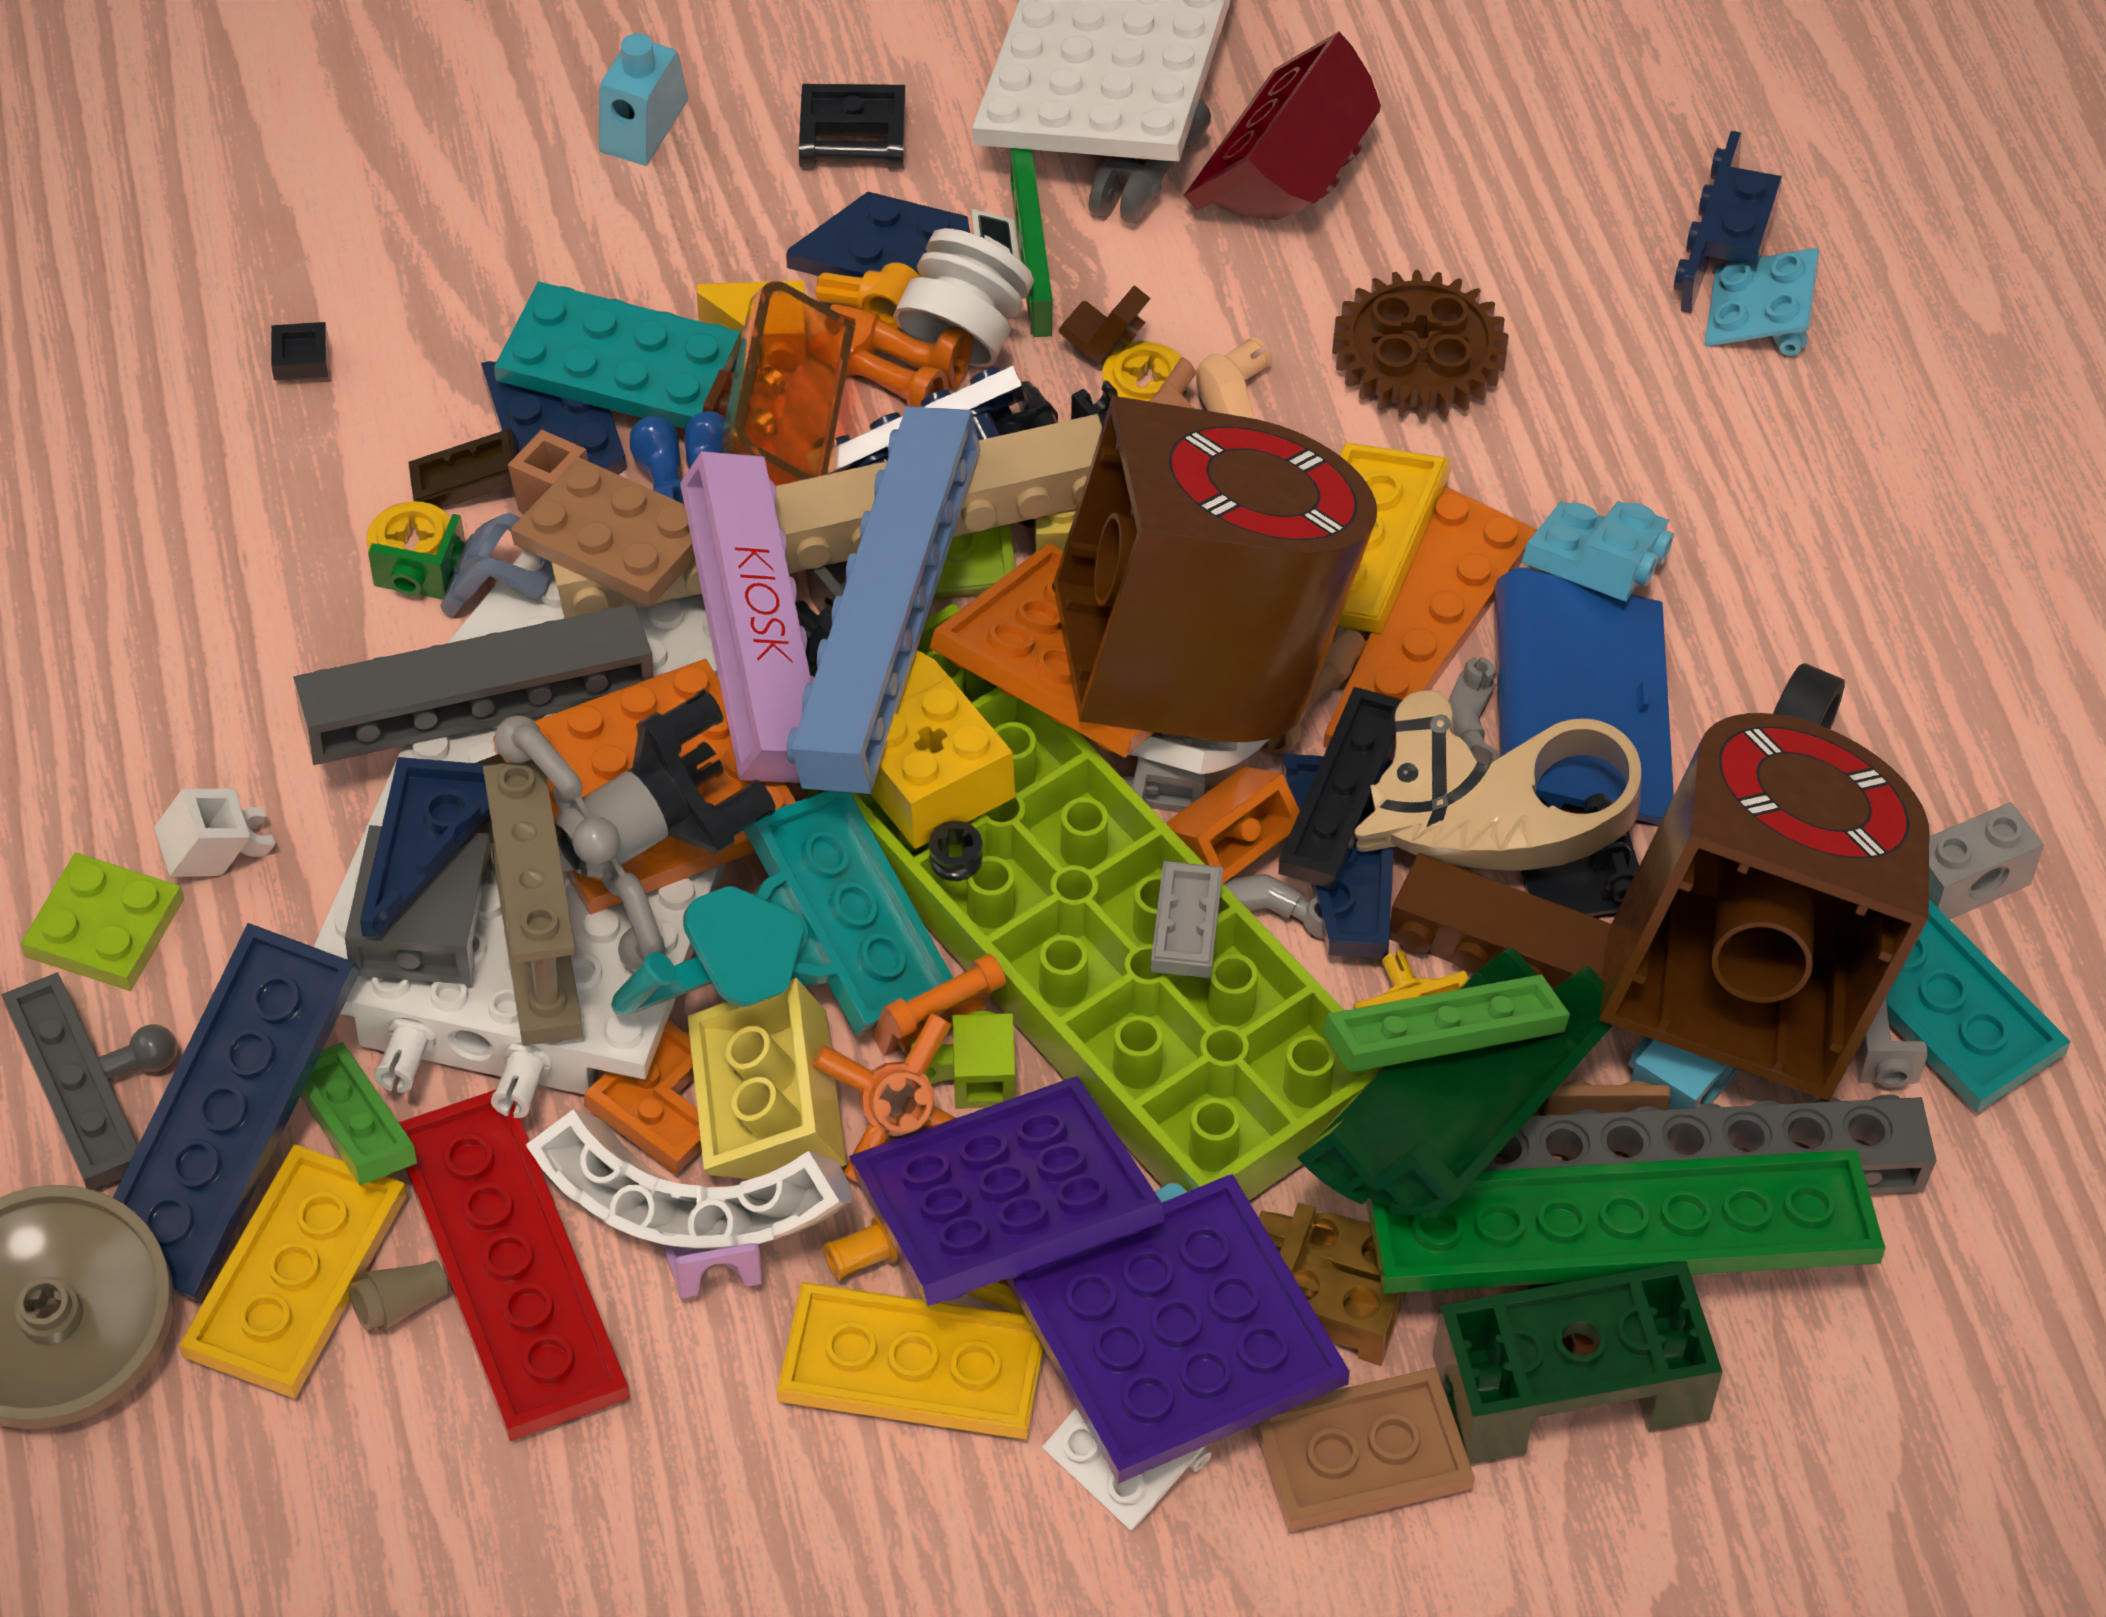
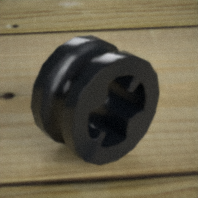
[929,821,983,882]

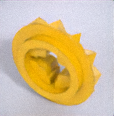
[1102,341,1187,401]
[366,501,454,557]

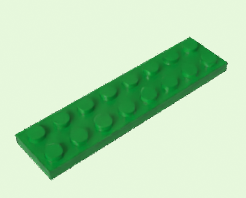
[1366,1149,1885,1293]

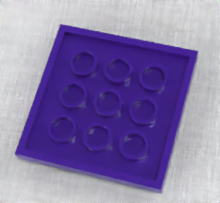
[849,1076,1165,1306]
[1006,1174,1350,1484]

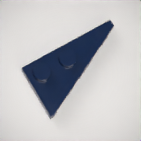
[360,757,491,937]

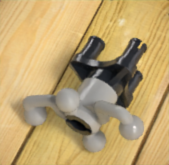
[494,689,776,972]

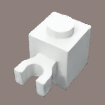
[154,788,275,877]

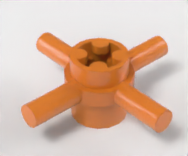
[812,1013,956,1183]

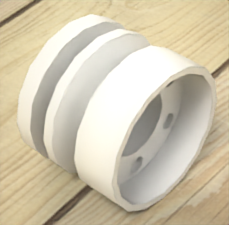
[893,228,1034,367]

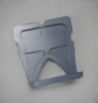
[440,513,553,617]

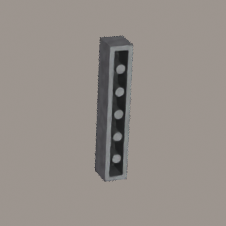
[293,604,654,766]

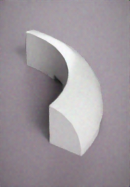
[526,1109,852,1250]

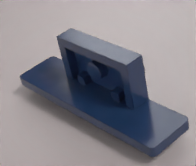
[1674,130,1782,313]

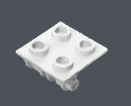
[1042,1408,1211,1532]

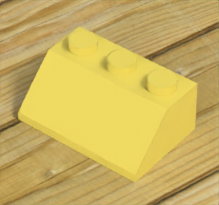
[687,978,846,1179]

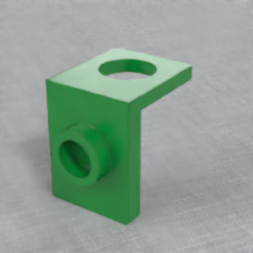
[368,514,465,600]

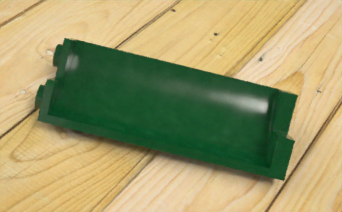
[1297,947,1613,1215]

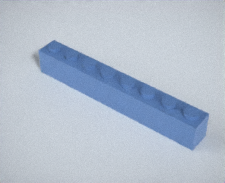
[787,406,980,794]

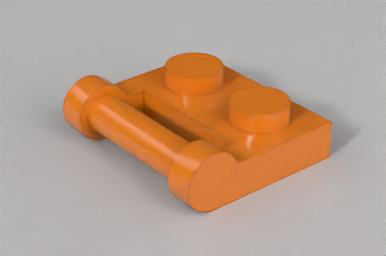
[872,953,1006,1056]

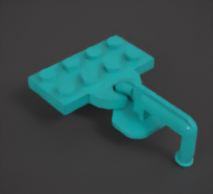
[611,791,953,1035]

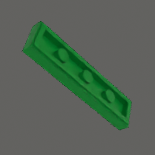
[1010,148,1053,337]

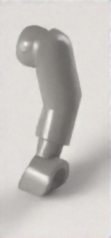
[1448,657,1498,764]
[1224,874,1324,940]

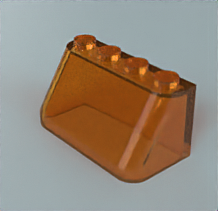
[722,281,856,486]

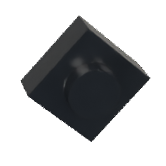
[271,322,328,380]

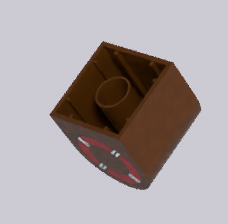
[1053,395,1377,742]
[1599,713,1930,1101]

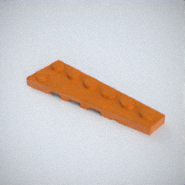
[1323,486,1538,748]

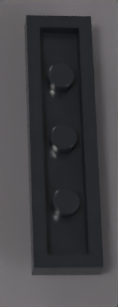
[1278,687,1403,890]

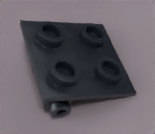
[1521,793,1639,916]

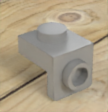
[1123,757,1207,813]
[1855,998,1928,1087]

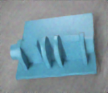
[1705,248,1819,356]

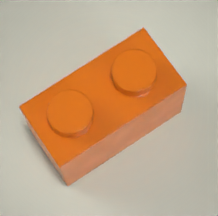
[1166,766,1300,884]

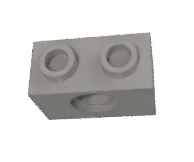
[1929,802,2044,919]

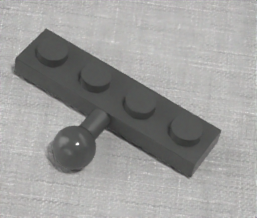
[1,972,178,1190]

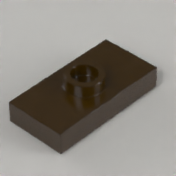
[408,428,520,508]

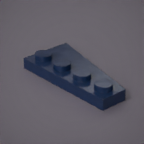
[1282,754,1394,959]

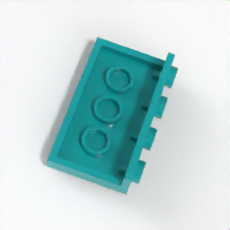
[494,281,743,429]

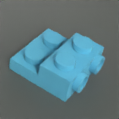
[1521,501,1674,602]

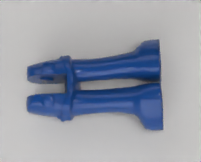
[630,411,734,504]

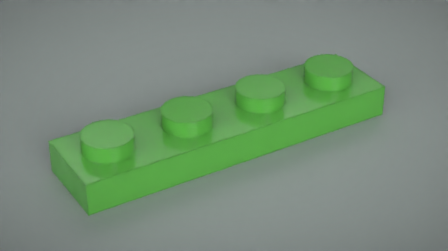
[1323,974,1570,1073]

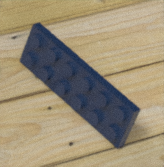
[113,923,361,1303]

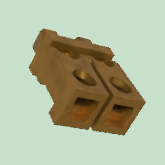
[1259,1202,1407,1366]

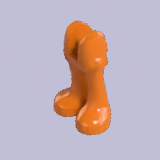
[808,304,973,407]

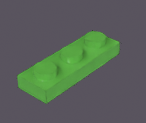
[300,1042,417,1185]

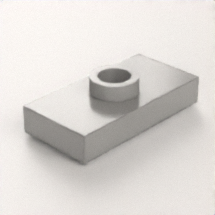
[1151,861,1223,978]

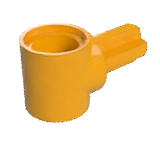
[815,263,920,330]

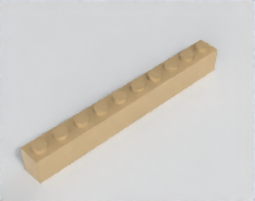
[552,414,1102,618]

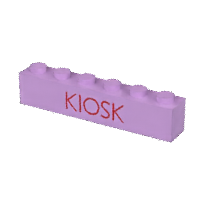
[680,451,814,783]

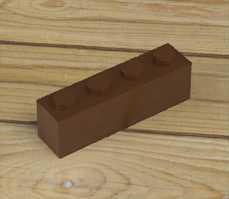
[1389,853,1611,989]

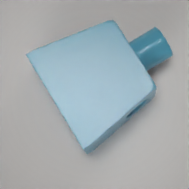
[599,33,688,166]

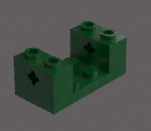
[1433,1261,1723,1464]

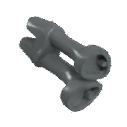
[1089,99,1211,223]

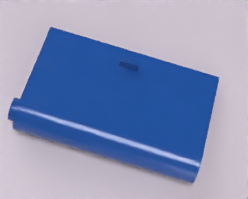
[1494,568,1674,825]

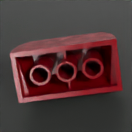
[1183,31,1381,220]

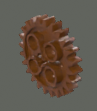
[1332,270,1509,419]

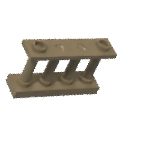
[483,760,583,1046]

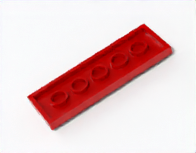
[399,1089,630,1441]

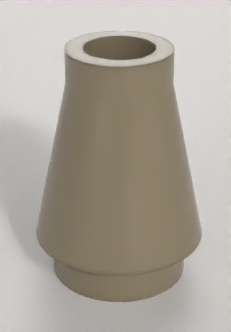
[350,1260,448,1331]

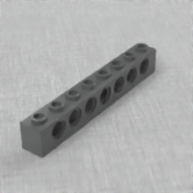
[1483,1094,1937,1194]

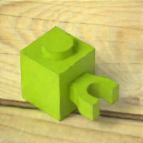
[911,1011,1015,1109]

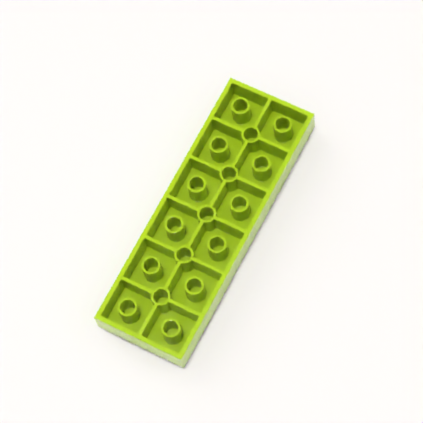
[797,603,1383,1201]

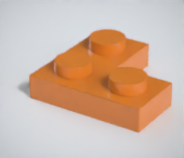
[584,1020,702,1175]

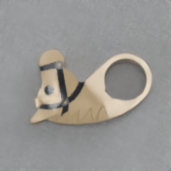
[1355,690,1641,870]

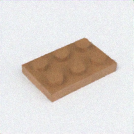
[510,457,695,607]
[1254,1367,1475,1533]

